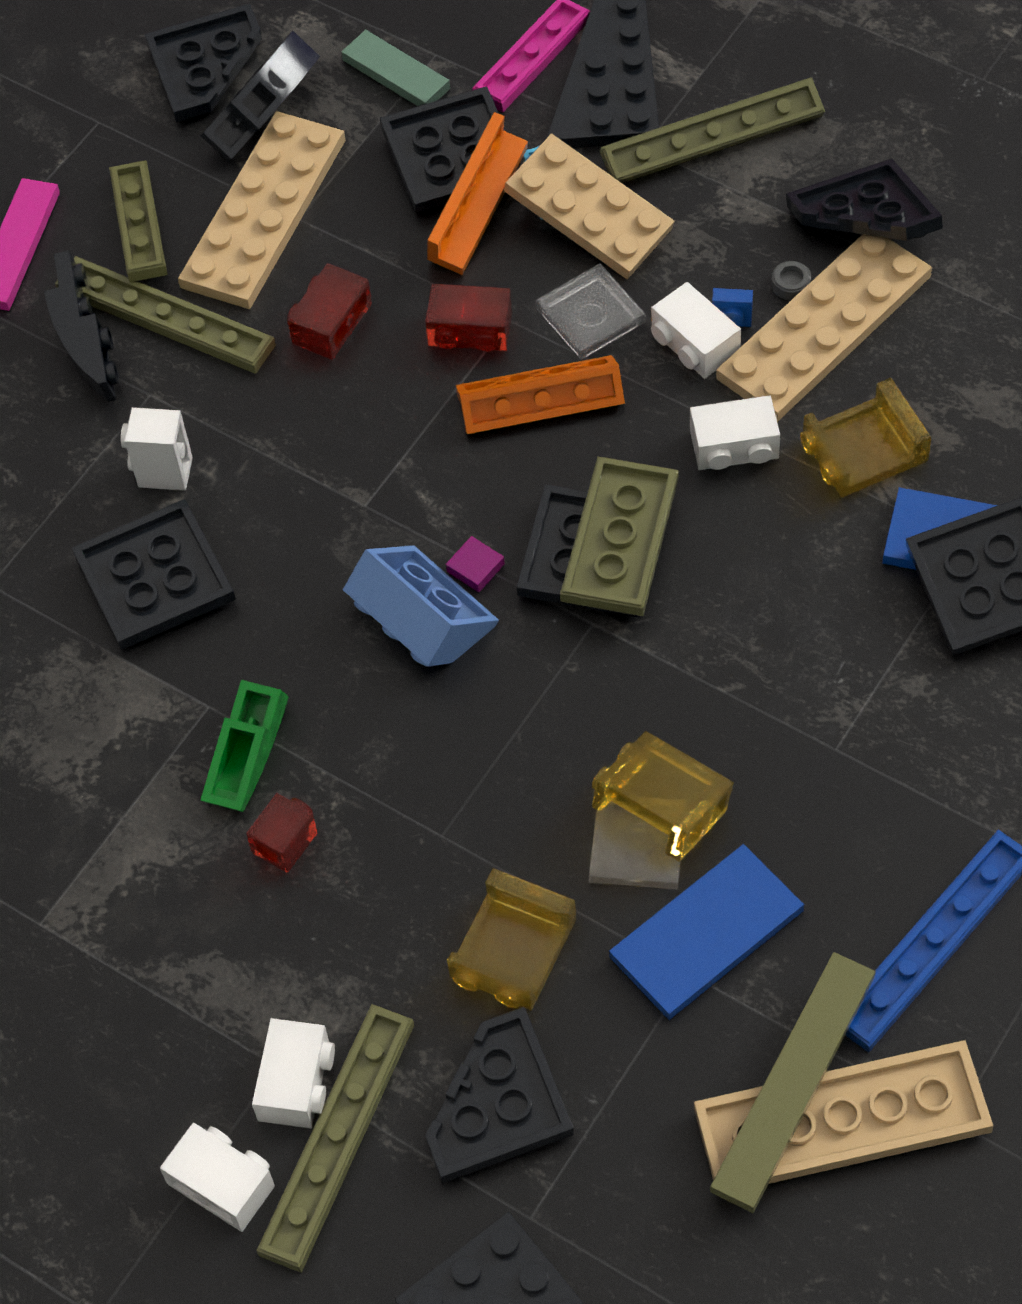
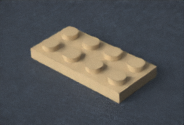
[504,133,675,279]

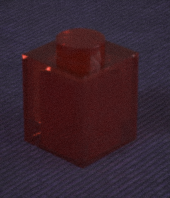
[246,793,317,873]

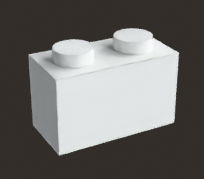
[651,282,741,379]
[690,395,780,470]
[121,407,193,491]
[252,1018,335,1129]
[160,1122,275,1232]

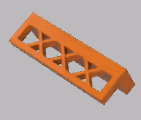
[427,112,528,275]
[455,355,625,434]

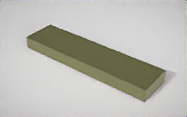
[109,160,168,283]

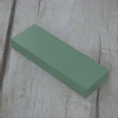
[341,30,450,106]

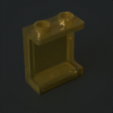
[800,378,931,498]
[592,731,734,862]
[447,868,576,1010]

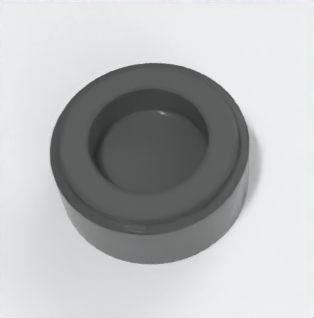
[771,261,811,301]

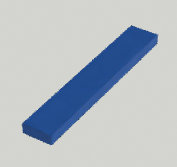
[845,829,1022,1053]

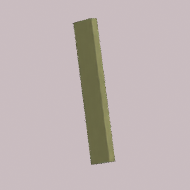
[600,77,825,183]
[55,256,276,374]
[710,952,876,1213]
[256,1004,414,1273]

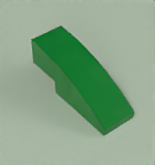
[200,680,289,812]

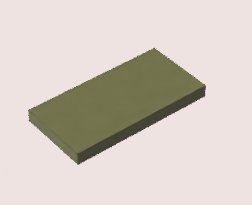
[560,456,679,616]

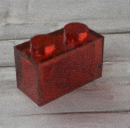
[287,263,372,360]
[425,284,512,351]

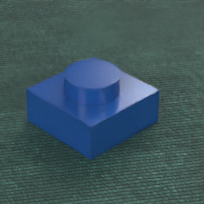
[712,288,753,327]

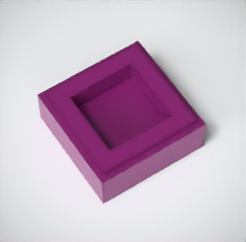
[446,536,505,593]

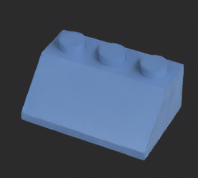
[343,546,499,666]

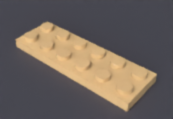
[178,111,346,309]
[716,234,932,422]
[694,1040,993,1184]

